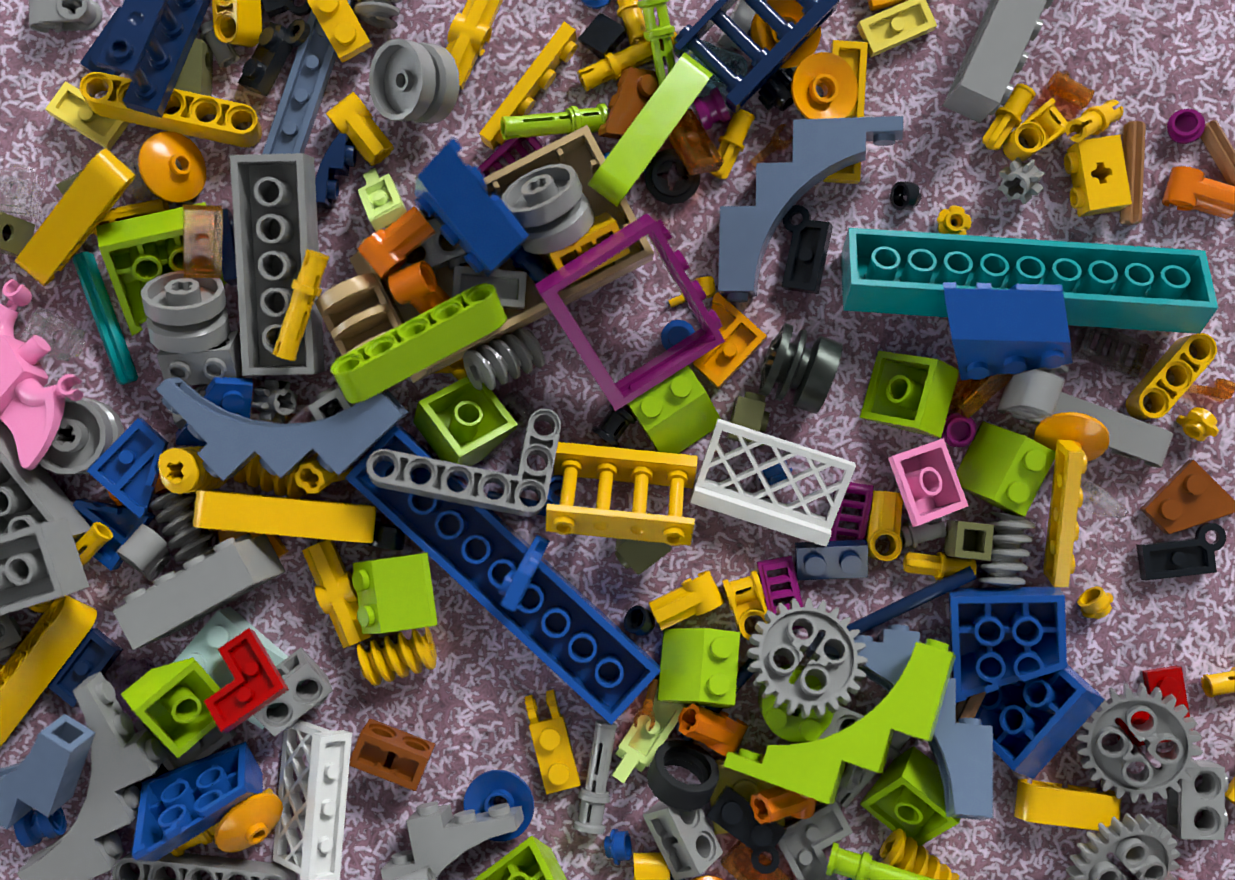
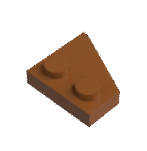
[598,67,659,139]
[1140,460,1235,534]

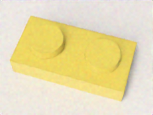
[857,0,937,58]
[45,81,129,151]

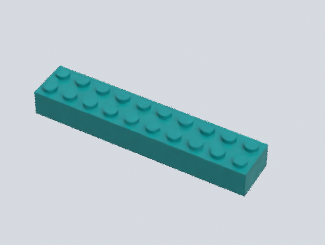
[841,228,1218,334]

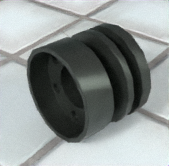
[759,323,843,414]

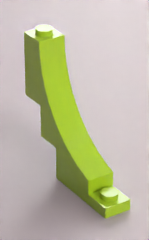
[724,638,956,804]

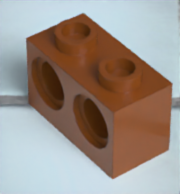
[349,718,436,791]

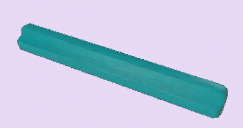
[72,251,138,385]

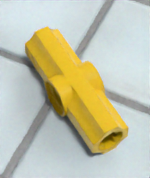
[446,0,503,90]
[302,540,373,649]

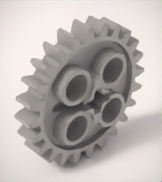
[746,598,868,719]
[1075,683,1203,803]
[1066,813,1181,880]

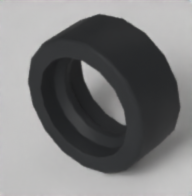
[647,740,720,811]

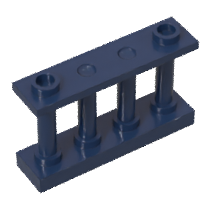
[96,0,211,118]
[674,0,839,114]

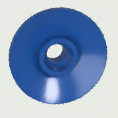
[464,770,534,842]

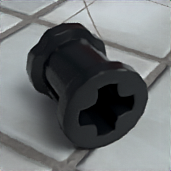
[591,404,637,448]

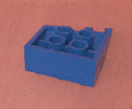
[414,137,529,277]
[943,282,1073,381]
[949,587,1067,703]
[975,664,1105,779]
[132,741,263,861]

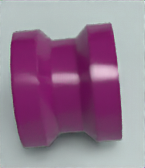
[693,86,731,131]

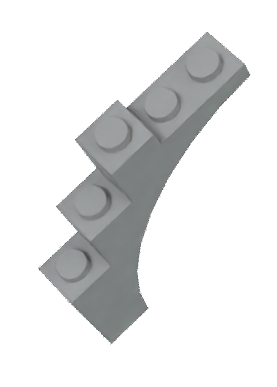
[17,671,166,880]
[381,801,524,880]

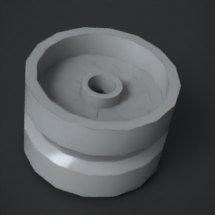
[369,38,459,124]
[502,164,595,254]
[141,270,231,354]
[39,397,124,474]

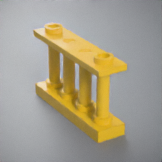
[546,442,698,546]

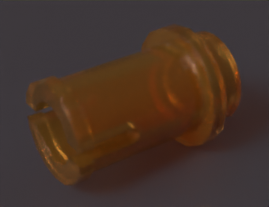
[1045,70,1095,111]

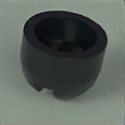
[890,181,922,210]
[624,605,655,636]

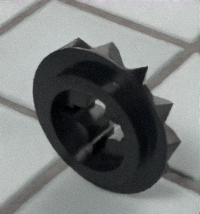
[645,148,701,205]

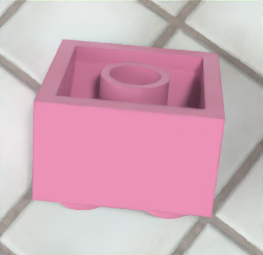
[888,438,968,527]

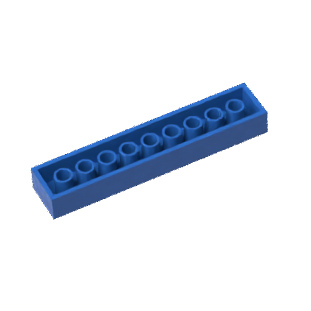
[345,425,661,725]

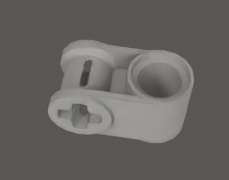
[29,0,103,33]
[116,524,171,581]

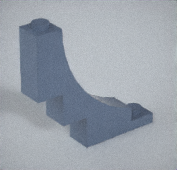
[718,116,903,302]

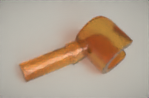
[750,124,793,167]
[1186,378,1235,402]
[633,679,659,731]

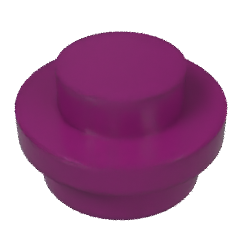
[1167,109,1205,144]
[941,412,976,448]

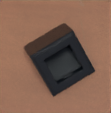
[577,13,626,60]

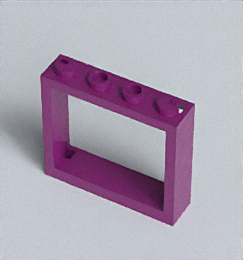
[535,213,725,411]

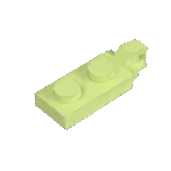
[358,168,407,231]
[612,686,687,784]

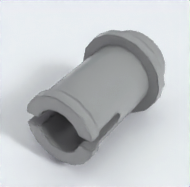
[200,19,240,68]
[900,517,946,549]

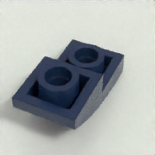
[315,133,357,209]

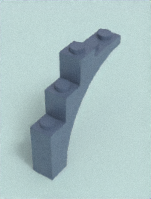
[156,377,409,481]
[806,624,993,821]
[0,714,95,829]

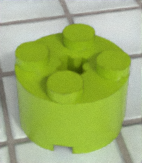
[758,664,834,743]

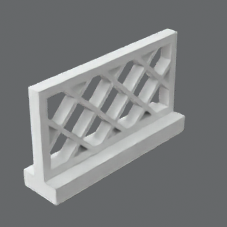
[690,419,856,547]
[273,720,352,880]

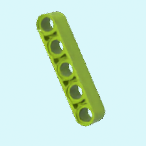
[588,52,713,207]
[331,283,507,403]

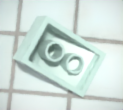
[173,607,305,729]

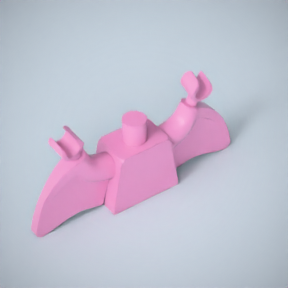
[0,279,84,470]

